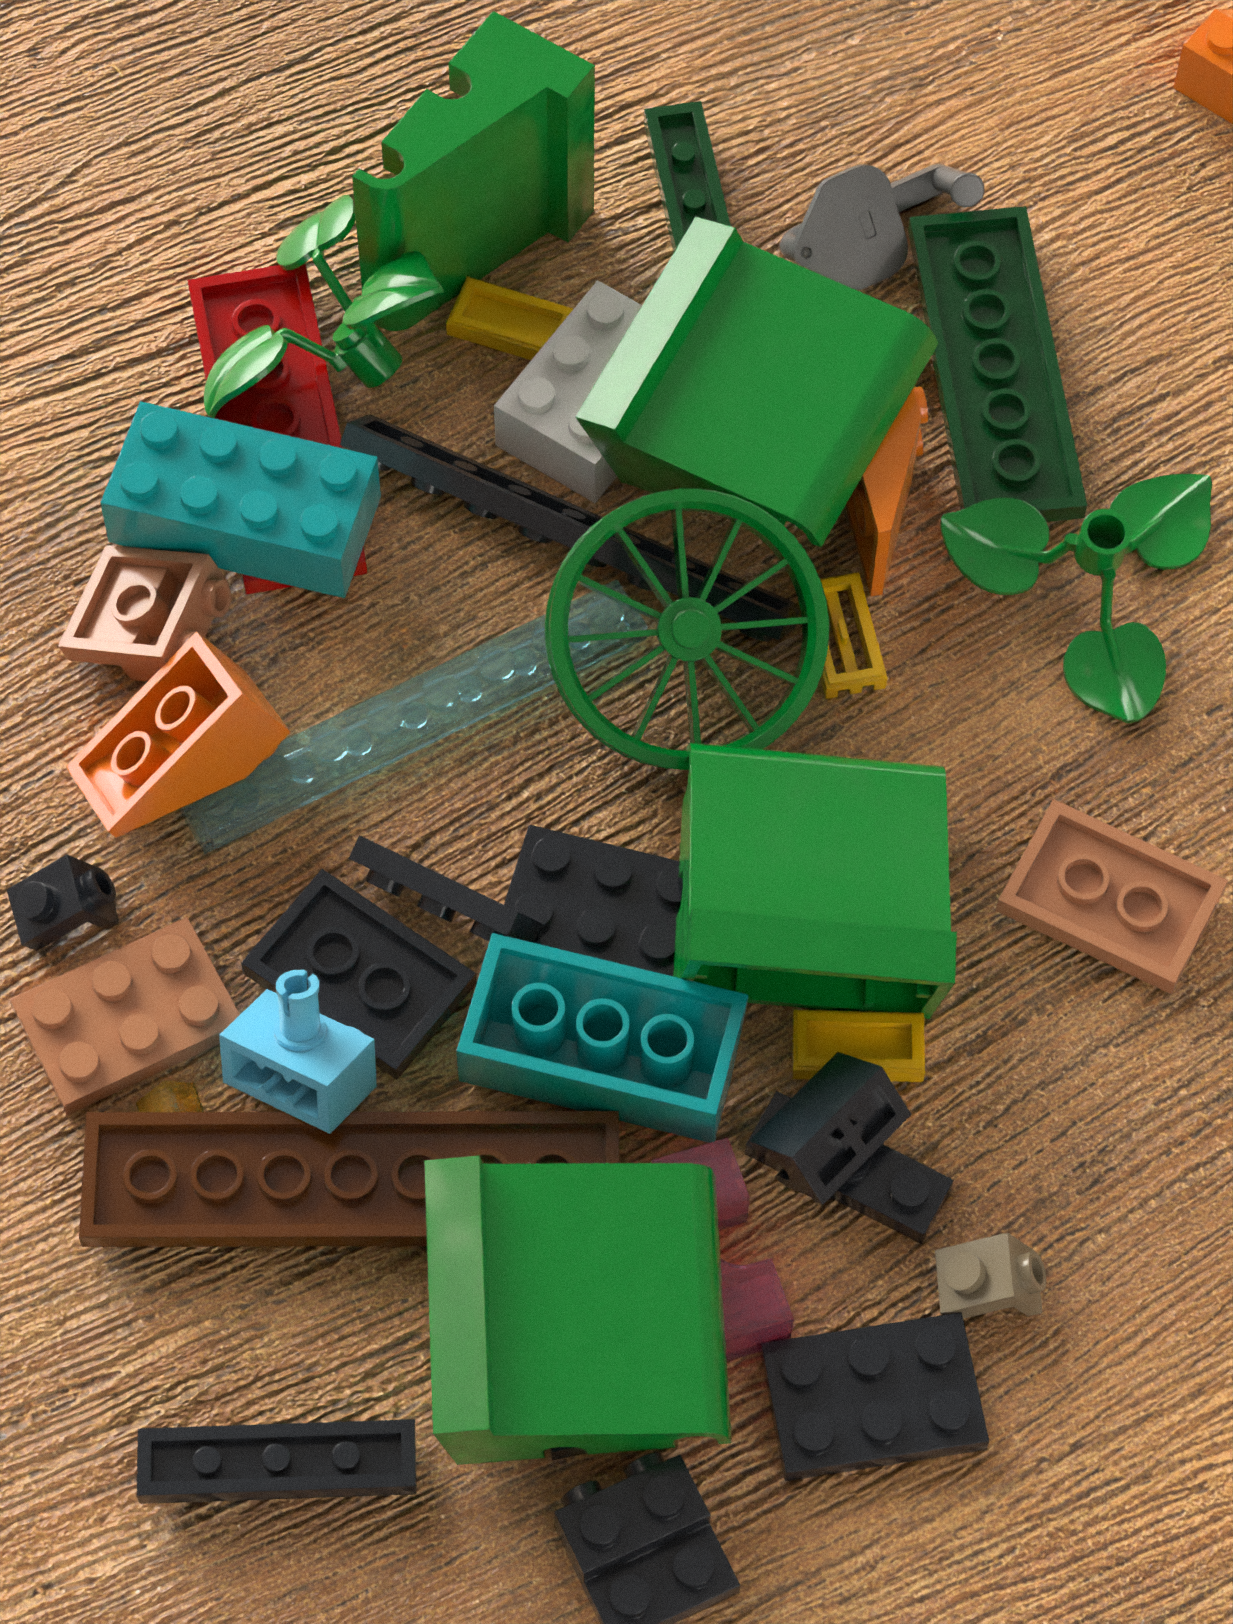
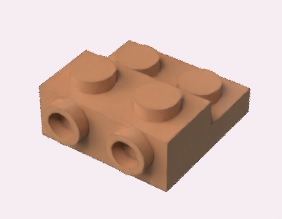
[58,545,231,682]

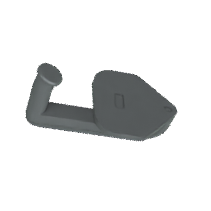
[779,164,985,290]

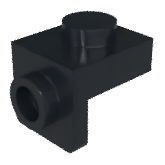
[7,854,119,951]

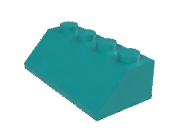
[456,933,748,1144]

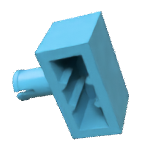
[219,970,377,1134]

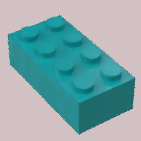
[100,401,381,598]

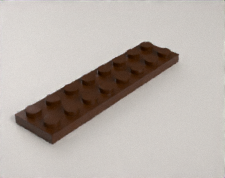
[79,1111,619,1247]

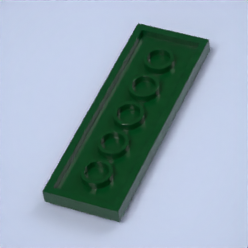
[908,206,1087,522]

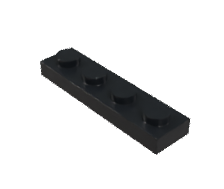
[137,1419,417,1504]

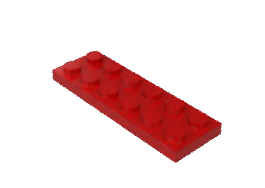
[187,263,367,595]

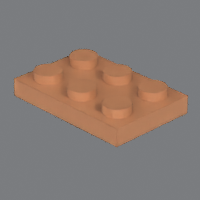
[996,799,1228,994]
[10,917,240,1116]

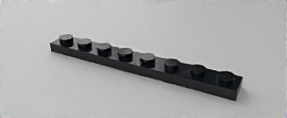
[340,414,801,642]

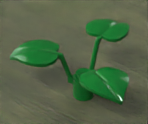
[204,195,443,418]
[940,474,1212,723]

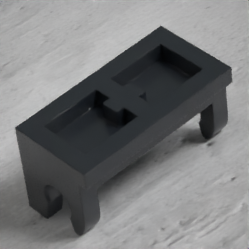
[749,1052,911,1205]

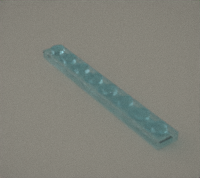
[179,579,648,854]

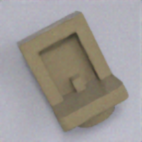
[935,1232,1046,1319]

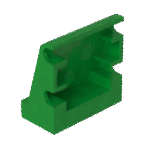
[352,11,595,331]
[575,217,939,547]
[673,743,957,1019]
[424,1156,732,1465]

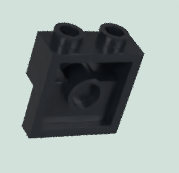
[554,1452,740,1624]

